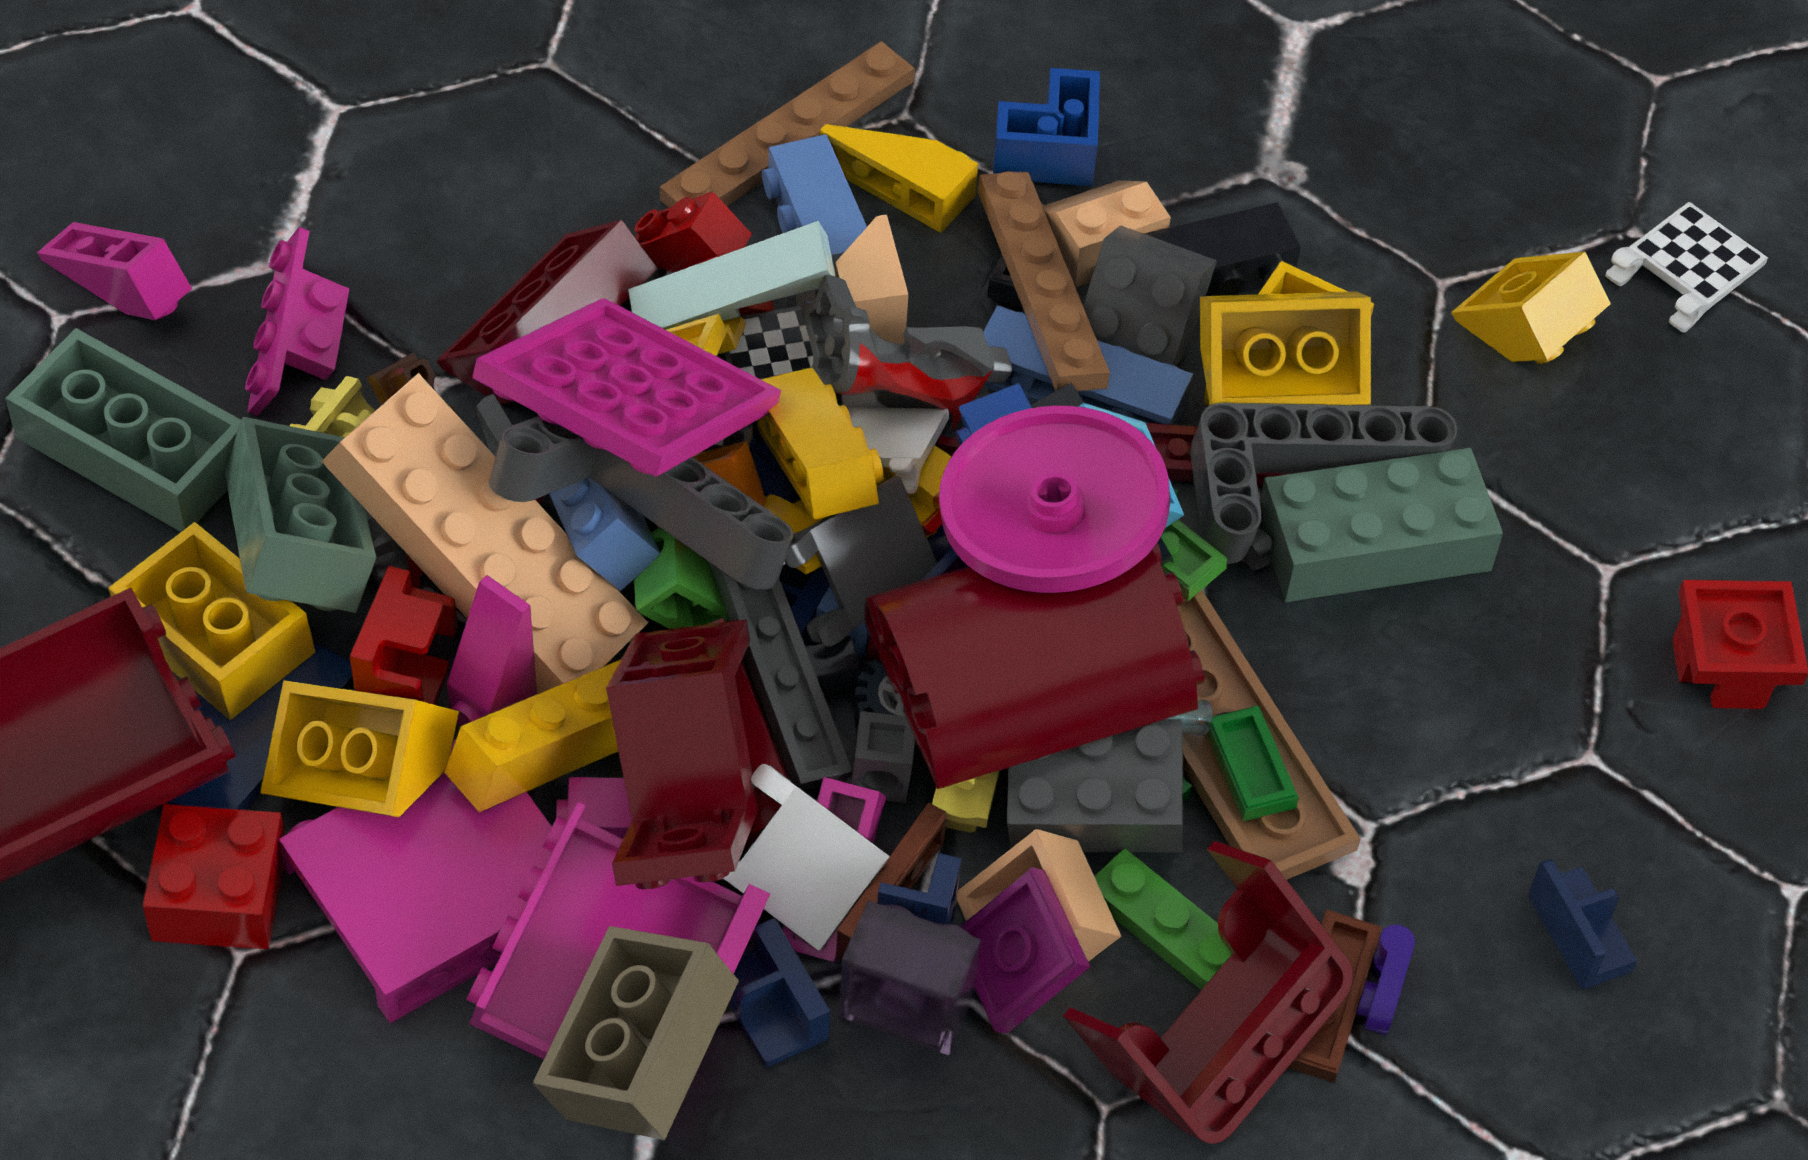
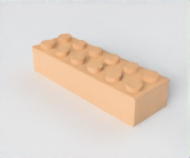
[321,373,648,694]

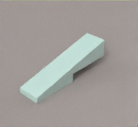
[628,221,835,330]

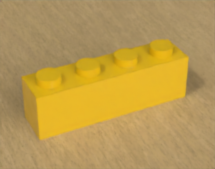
[756,367,884,520]
[444,660,621,812]

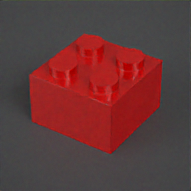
[143,804,285,950]

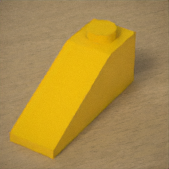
[820,124,978,233]

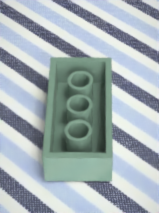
[5,328,241,532]
[224,417,376,613]
[1260,448,1503,602]

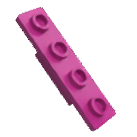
[245,227,349,416]

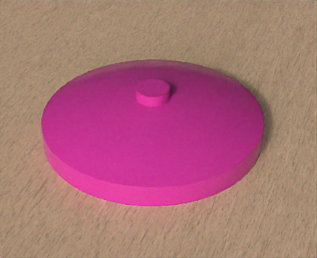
[939,406,1170,593]

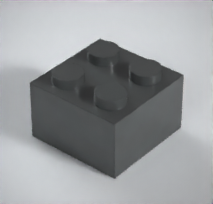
[1083,225,1217,366]

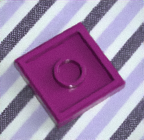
[951,867,1090,1034]

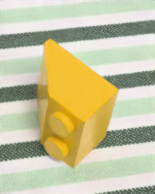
[1451,251,1611,364]

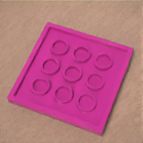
[472,298,781,477]

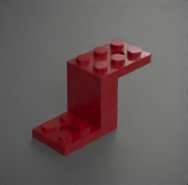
[606,619,759,889]

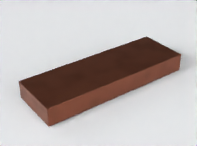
[836,802,947,968]
[1287,909,1382,1083]

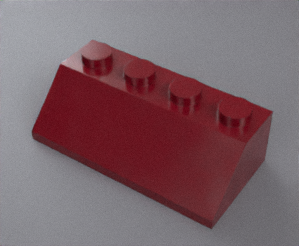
[436,220,657,404]

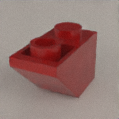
[634,191,752,273]

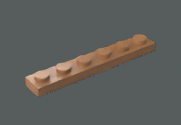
[660,41,915,207]
[977,172,1110,391]

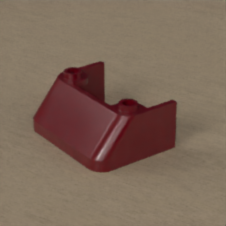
[1063,841,1353,1144]

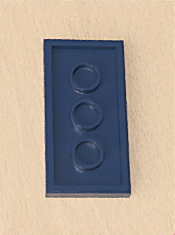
[165,641,354,810]

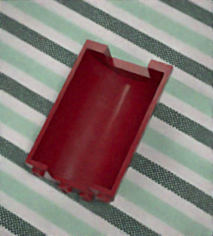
[0,588,236,883]

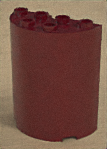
[864,543,1205,789]

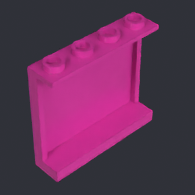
[279,740,552,1023]
[466,802,770,1059]

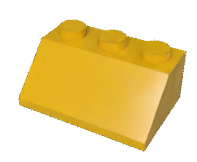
[1200,291,1371,406]
[260,680,459,817]

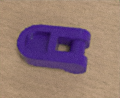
[1356,924,1415,1036]

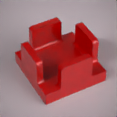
[350,566,458,705]
[1673,580,1808,709]

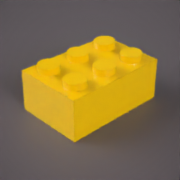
[108,522,316,721]

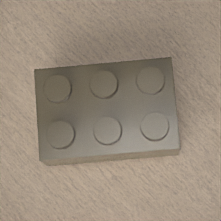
[532,926,739,1140]

